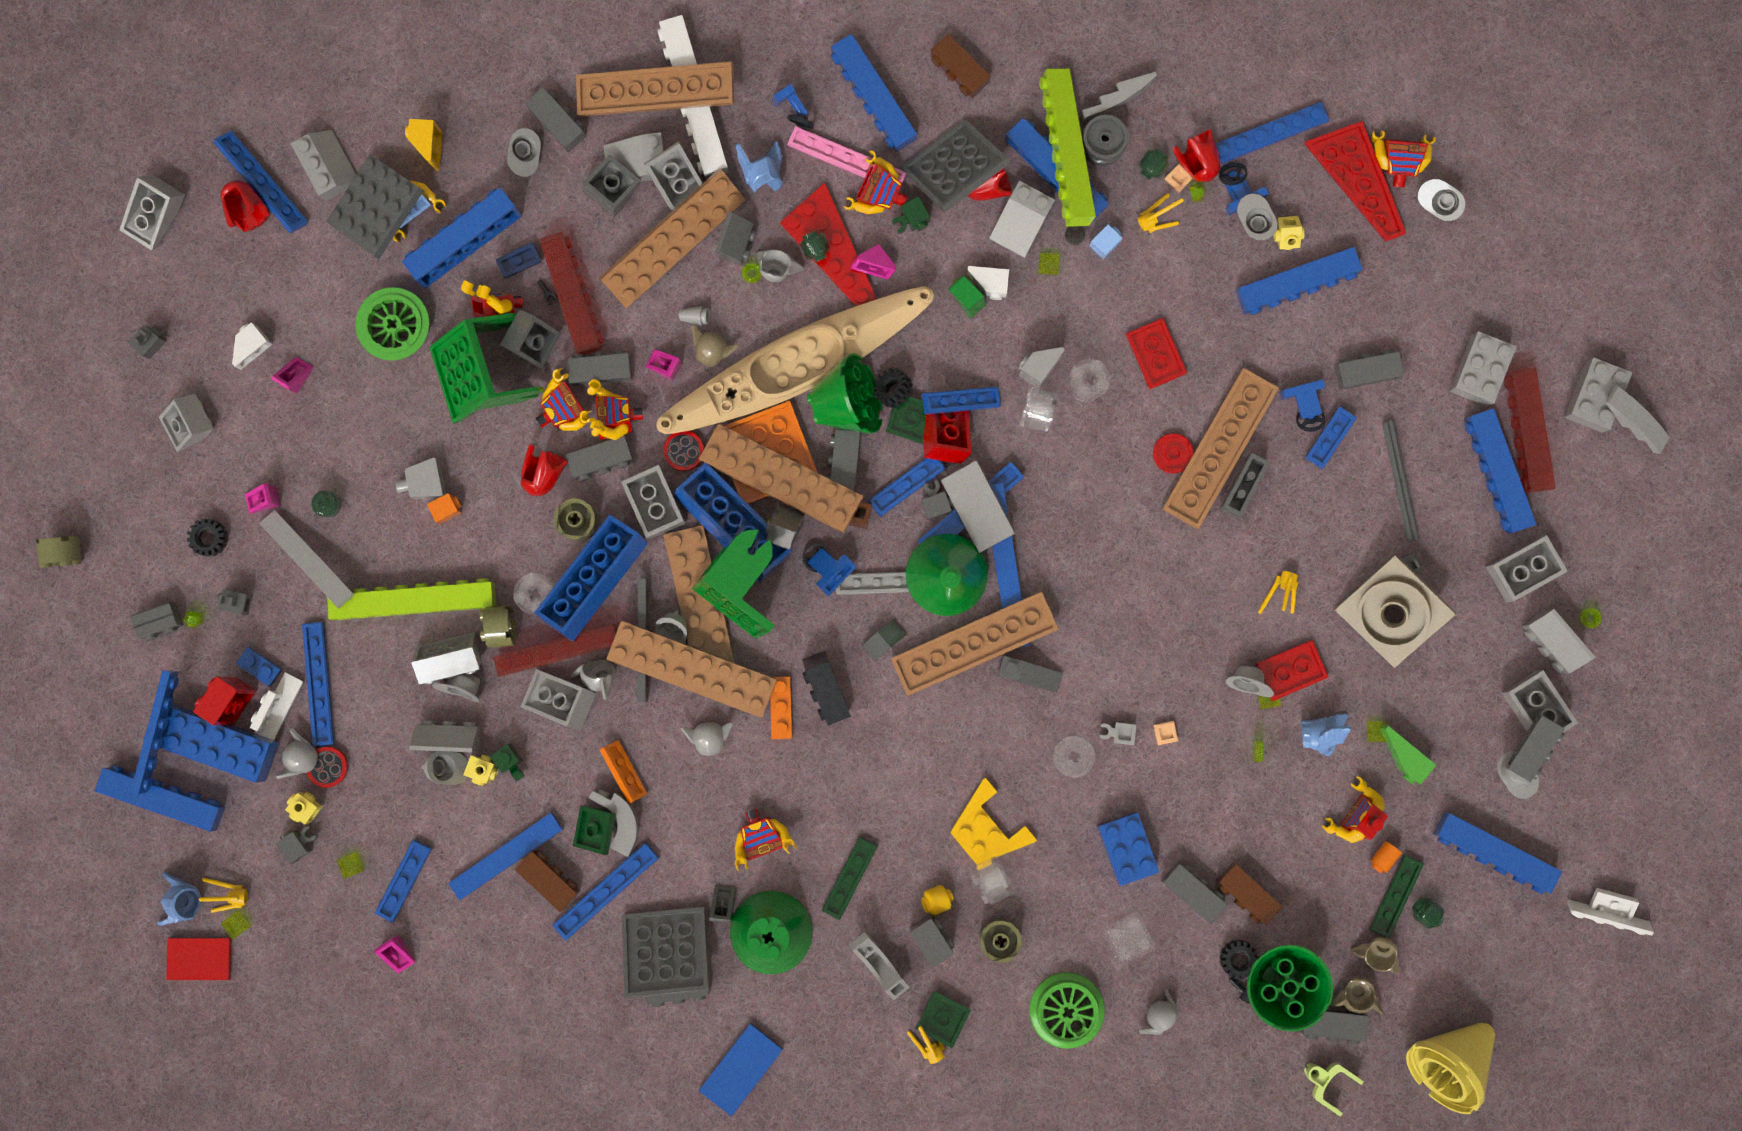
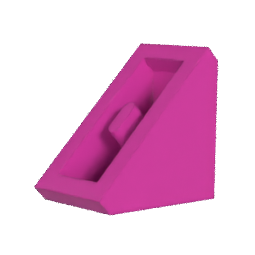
[851,244,896,280]
[645,349,683,381]
[271,357,313,394]
[245,483,280,514]
[374,935,415,973]

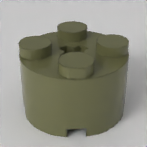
[554,498,598,541]
[35,535,82,568]
[479,605,517,648]
[979,918,1022,963]

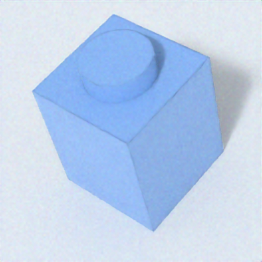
[1089,224,1123,259]

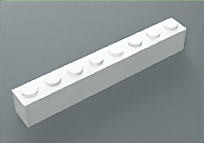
[657,15,729,179]

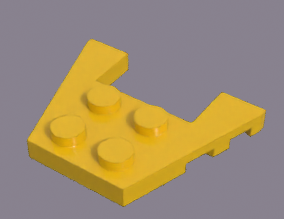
[950,778,1037,865]

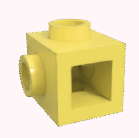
[1273,216,1304,250]
[463,754,498,786]
[285,791,323,824]

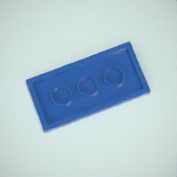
[699,1023,783,1117]

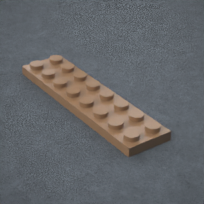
[576,62,735,117]
[599,169,746,309]
[1162,368,1279,530]
[699,424,864,533]
[663,525,735,663]
[891,592,1059,696]
[606,620,777,718]

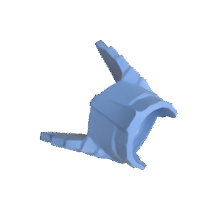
[735,141,783,192]
[1301,714,1351,757]
[157,872,202,926]

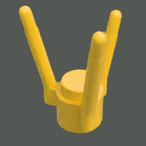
[1137,193,1184,233]
[1258,571,1299,614]
[198,877,248,913]
[907,1026,945,1064]

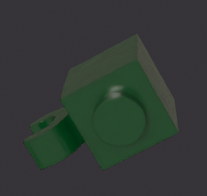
[892,197,930,234]
[490,744,525,781]

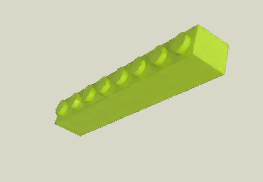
[1039,69,1096,226]
[327,578,496,620]

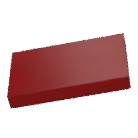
[1125,318,1187,390]
[1255,639,1329,701]
[166,938,231,980]

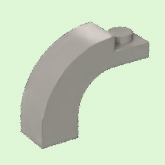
[589,789,639,857]
[849,932,910,1000]

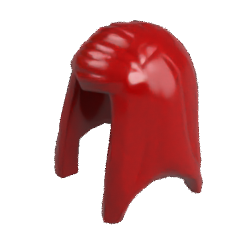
[1172,129,1221,182]
[967,168,1012,201]
[221,180,270,232]
[520,444,568,497]

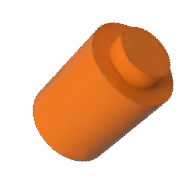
[1370,841,1402,874]

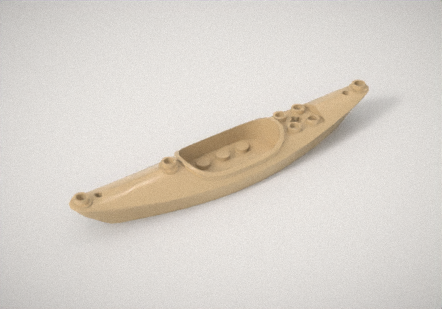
[656,286,934,434]

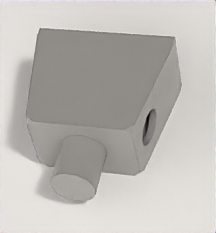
[396,458,446,499]

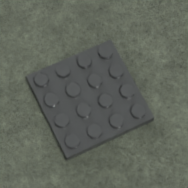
[901,119,1010,213]
[326,154,424,259]
[622,907,709,999]

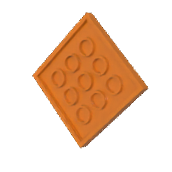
[714,401,818,505]

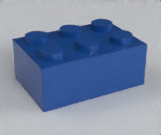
[1096,812,1159,886]

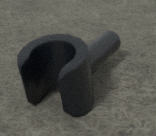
[537,280,558,306]
[1228,977,1250,1004]

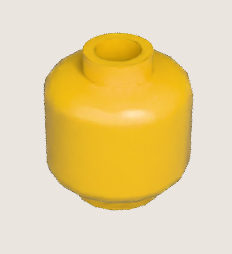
[921,885,954,916]

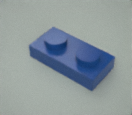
[236,647,282,687]

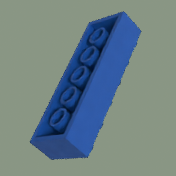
[402,188,522,289]
[674,463,793,583]
[534,515,648,642]
[143,704,279,783]

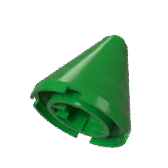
[906,534,988,616]

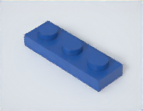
[1305,407,1357,469]

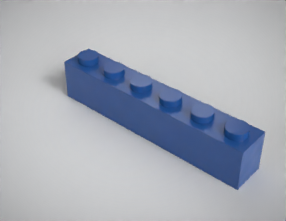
[830,34,917,152]
[1005,118,1109,223]
[1236,247,1363,315]
[1464,408,1537,534]
[94,765,225,832]
[1433,812,1562,895]

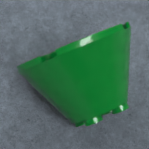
[807,353,883,434]
[730,891,813,974]
[1247,945,1333,1031]

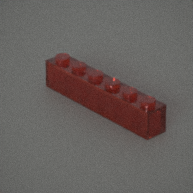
[539,231,604,355]
[1504,367,1556,494]
[493,625,617,677]

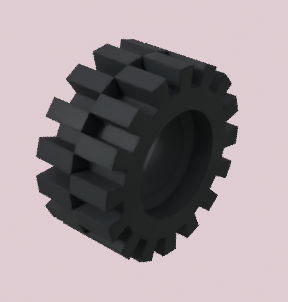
[873,368,913,408]
[187,519,228,557]
[1219,940,1259,980]

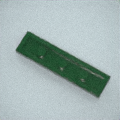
[822,837,878,920]
[1369,854,1424,939]

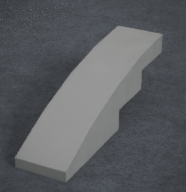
[1081,72,1157,123]
[1606,386,1670,454]

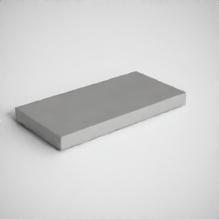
[941,461,1016,553]

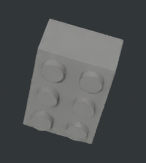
[1449,331,1517,407]
[1564,357,1632,433]
[621,465,686,540]
[1486,535,1568,603]
[1501,670,1578,733]

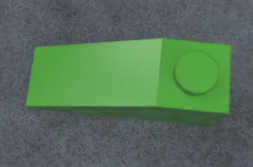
[1380,725,1436,784]

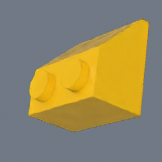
[405,119,443,171]

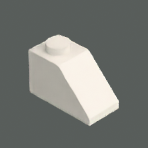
[967,266,1009,300]
[232,322,273,370]

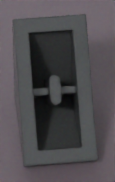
[862,620,906,661]
[709,886,736,923]

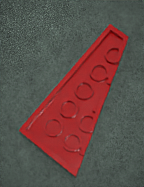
[1304,121,1406,242]
[780,183,876,307]

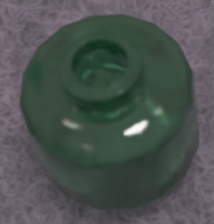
[1139,149,1169,180]
[800,230,830,262]
[311,490,341,518]
[1412,897,1444,929]

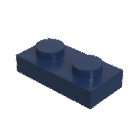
[495,243,542,279]

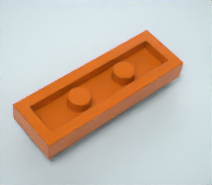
[770,677,792,739]
[600,740,648,804]

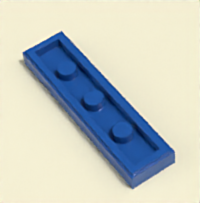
[922,387,1001,415]
[868,458,946,517]
[374,839,433,923]

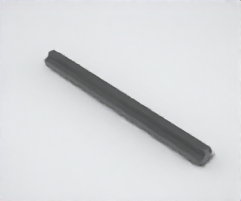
[1382,420,1419,541]

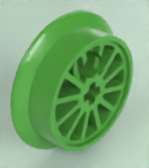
[355,287,429,360]
[1029,972,1105,1049]

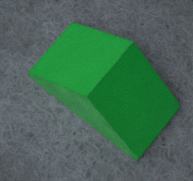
[948,275,986,319]

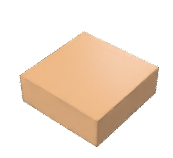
[1165,164,1193,193]
[1153,721,1178,745]

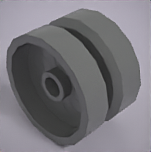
[1082,115,1128,166]

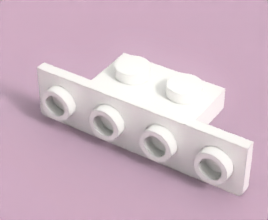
[250,672,303,740]
[1567,888,1654,936]

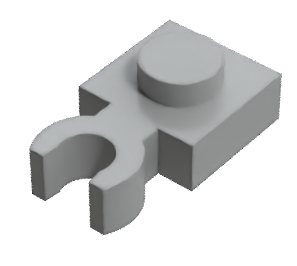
[1099,722,1136,745]

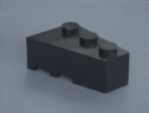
[802,651,851,726]

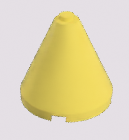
[1406,1023,1495,1114]

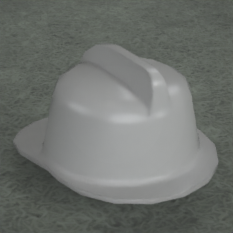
[507,128,541,177]
[1418,179,1466,221]
[1237,193,1278,241]
[655,610,688,644]
[1226,666,1274,697]
[432,673,480,702]
[421,751,468,785]
[1497,751,1539,799]

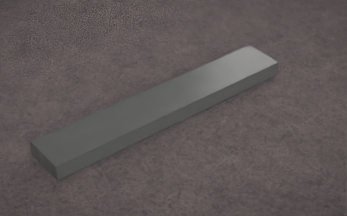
[637,578,648,702]

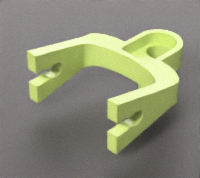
[1304,1063,1364,1117]

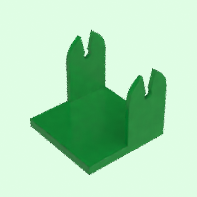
[429,313,545,424]
[691,530,775,639]

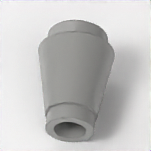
[679,306,710,326]

